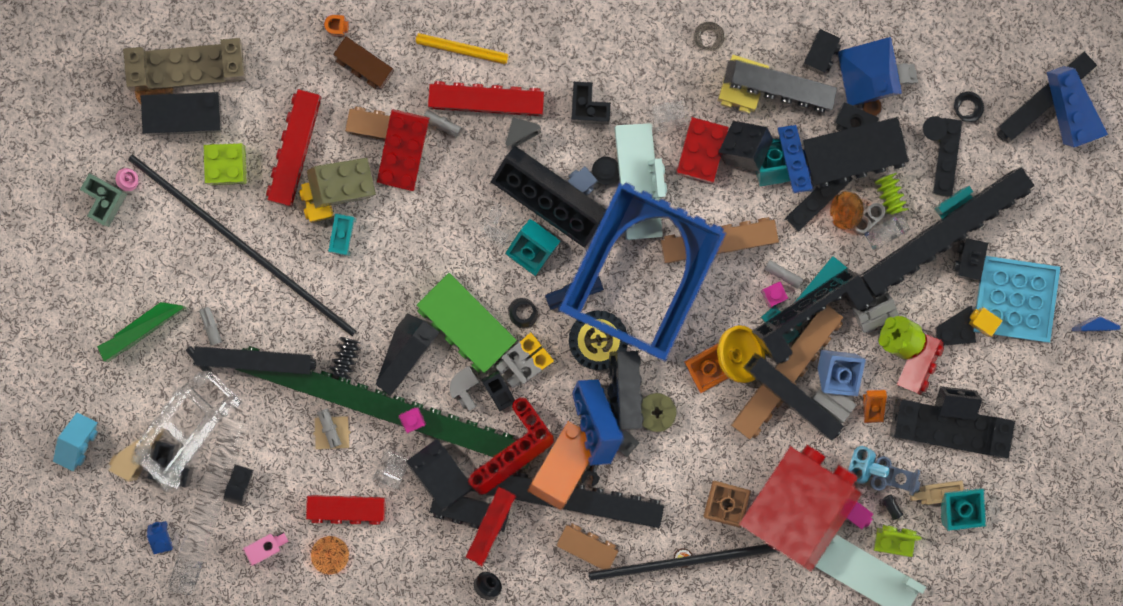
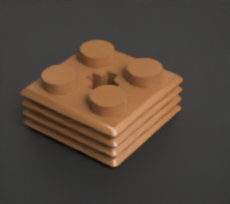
[703,481,751,528]

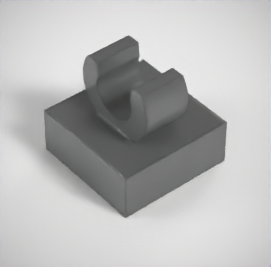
[618,430,640,457]

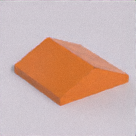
[684,343,728,393]

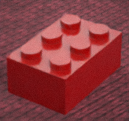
[675,117,729,184]

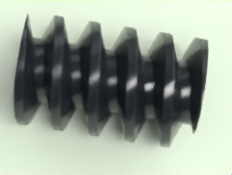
[329,337,361,380]

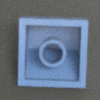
[818,350,866,396]

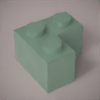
[80,173,128,227]

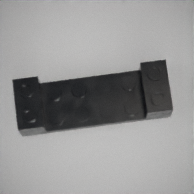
[752,268,874,364]
[889,399,1016,459]

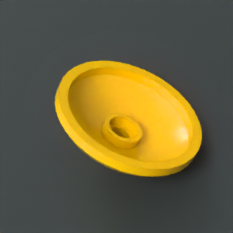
[718,325,765,383]

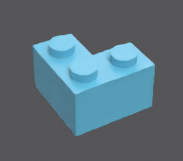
[53,413,98,471]

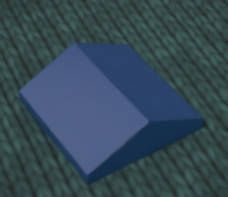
[1072,317,1121,331]

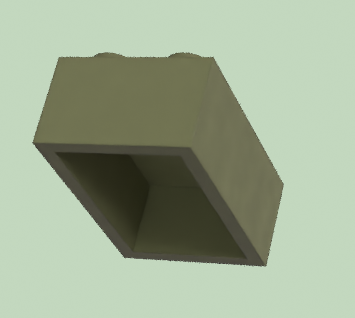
[306,157,376,208]

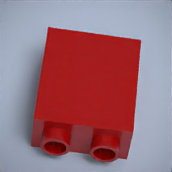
[739,444,862,572]

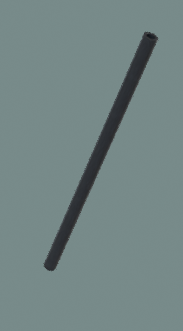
[588,544,780,581]

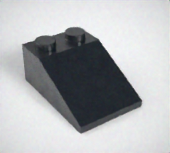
[406,439,474,511]

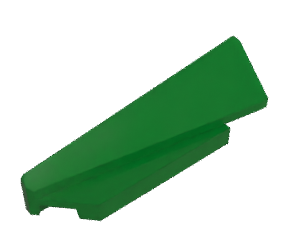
[97,302,186,362]

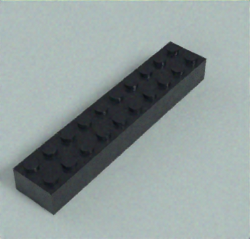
[860,167,1035,297]

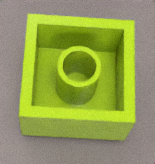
[204,143,247,185]

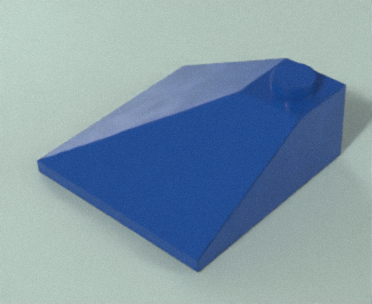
[838,37,902,106]

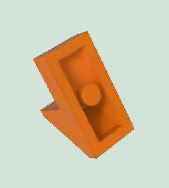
[863,390,887,423]

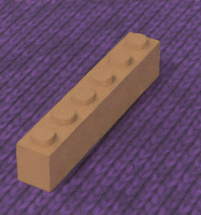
[660,217,779,264]

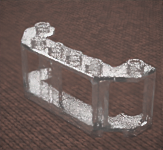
[132,371,242,492]

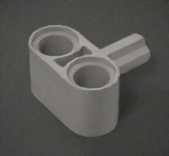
[846,195,885,234]

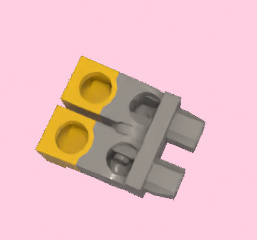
[496,332,554,388]

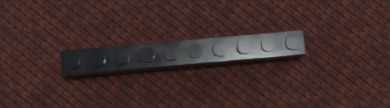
[471,465,664,528]

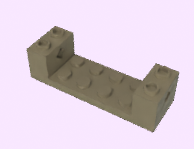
[123,38,246,92]

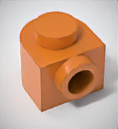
[324,15,349,37]

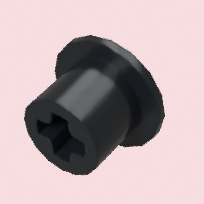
[922,116,947,141]

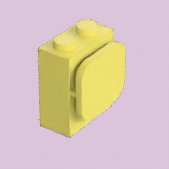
[717,54,769,114]

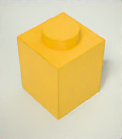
[969,307,1003,337]

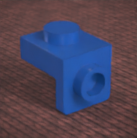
[147,521,173,554]

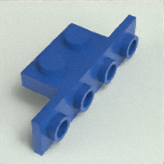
[777,125,813,194]

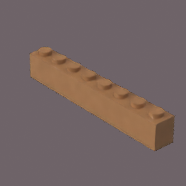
[731,305,843,439]

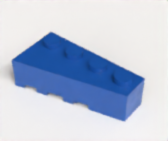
[1047,66,1108,148]
[572,379,623,465]

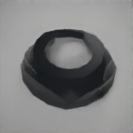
[954,91,984,122]
[508,297,538,328]

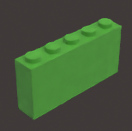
[417,273,517,373]

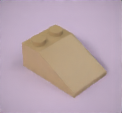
[108,428,165,482]

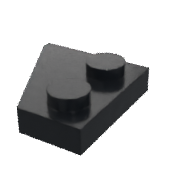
[935,306,976,346]

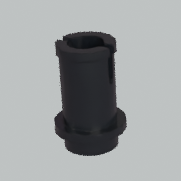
[882,494,904,520]

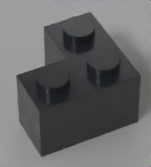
[571,81,611,125]
[147,440,194,487]

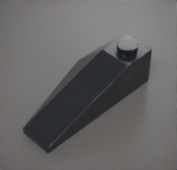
[375,313,439,396]

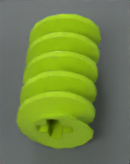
[875,173,909,215]

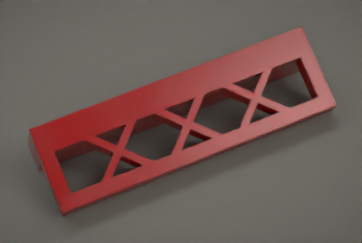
[465,487,516,567]

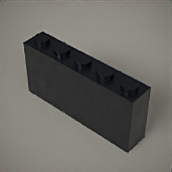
[803,117,909,188]

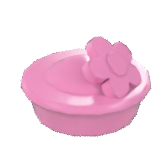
[115,168,138,191]

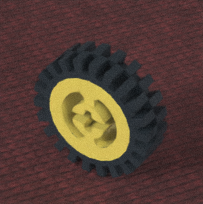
[569,310,628,370]

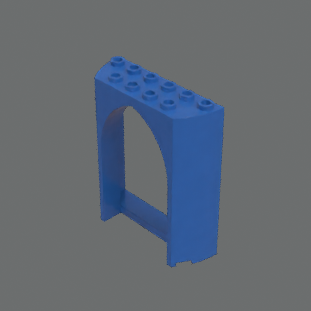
[559,182,726,361]

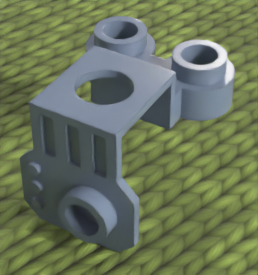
[870,456,920,496]

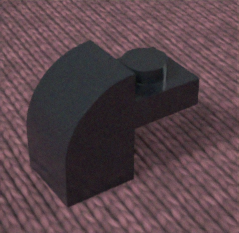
[481,370,515,412]
[224,464,254,507]

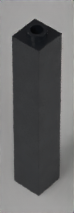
[995,51,1097,143]
[193,346,316,374]
[743,353,844,441]

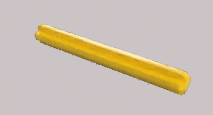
[415,33,509,64]

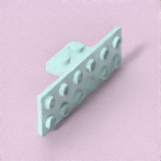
[614,123,667,240]

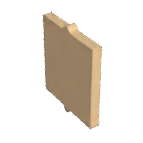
[313,416,351,449]

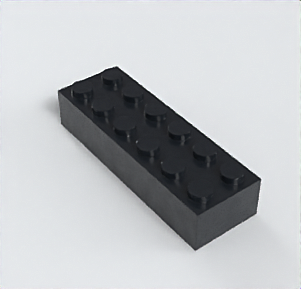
[490,146,607,248]

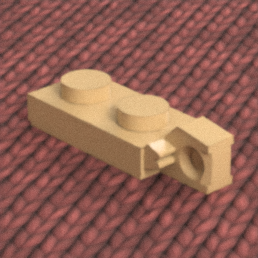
[910,480,964,505]

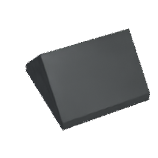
[505,117,541,151]

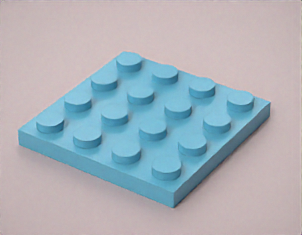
[973,256,1060,343]

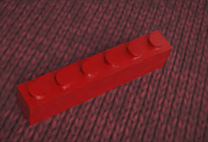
[428,81,544,117]
[266,89,322,207]

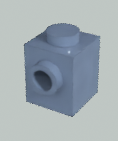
[568,166,598,196]

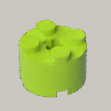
[878,316,925,360]

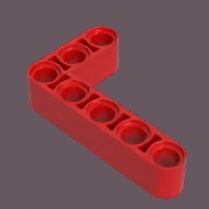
[469,397,554,494]

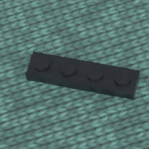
[932,118,962,196]
[785,176,853,232]

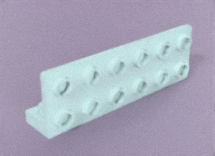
[815,535,926,606]

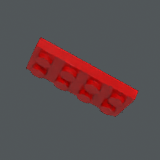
[377,109,430,191]

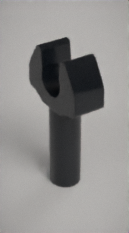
[581,465,600,487]

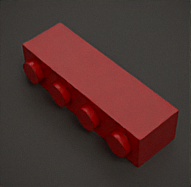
[306,495,386,525]

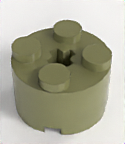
[641,393,676,432]

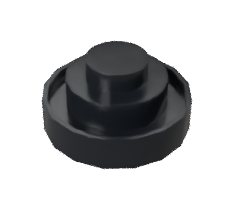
[592,156,619,185]
[473,572,502,600]

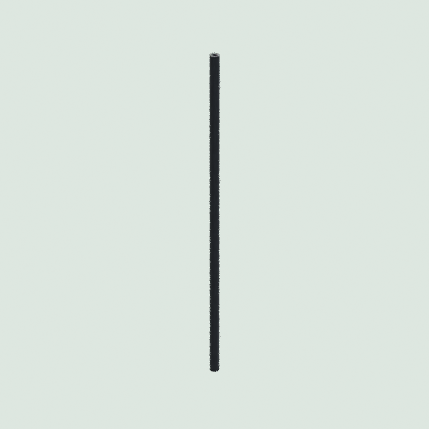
[128,154,357,337]

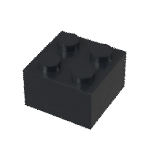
[718,121,774,171]

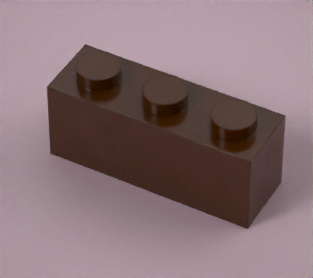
[333,36,394,90]

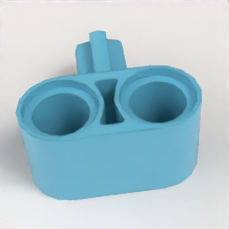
[848,446,889,484]

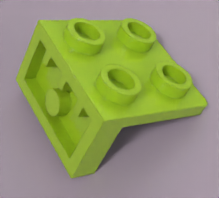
[874,525,921,557]

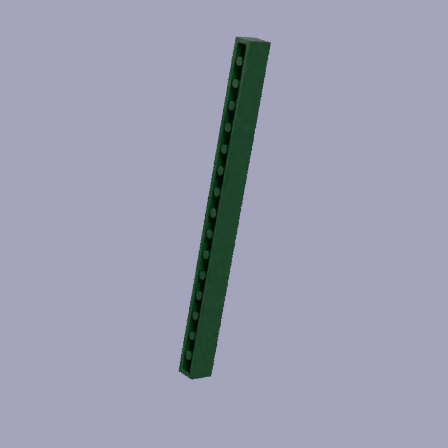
[235,346,530,469]

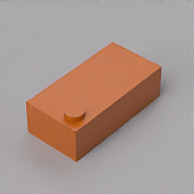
[528,421,591,510]

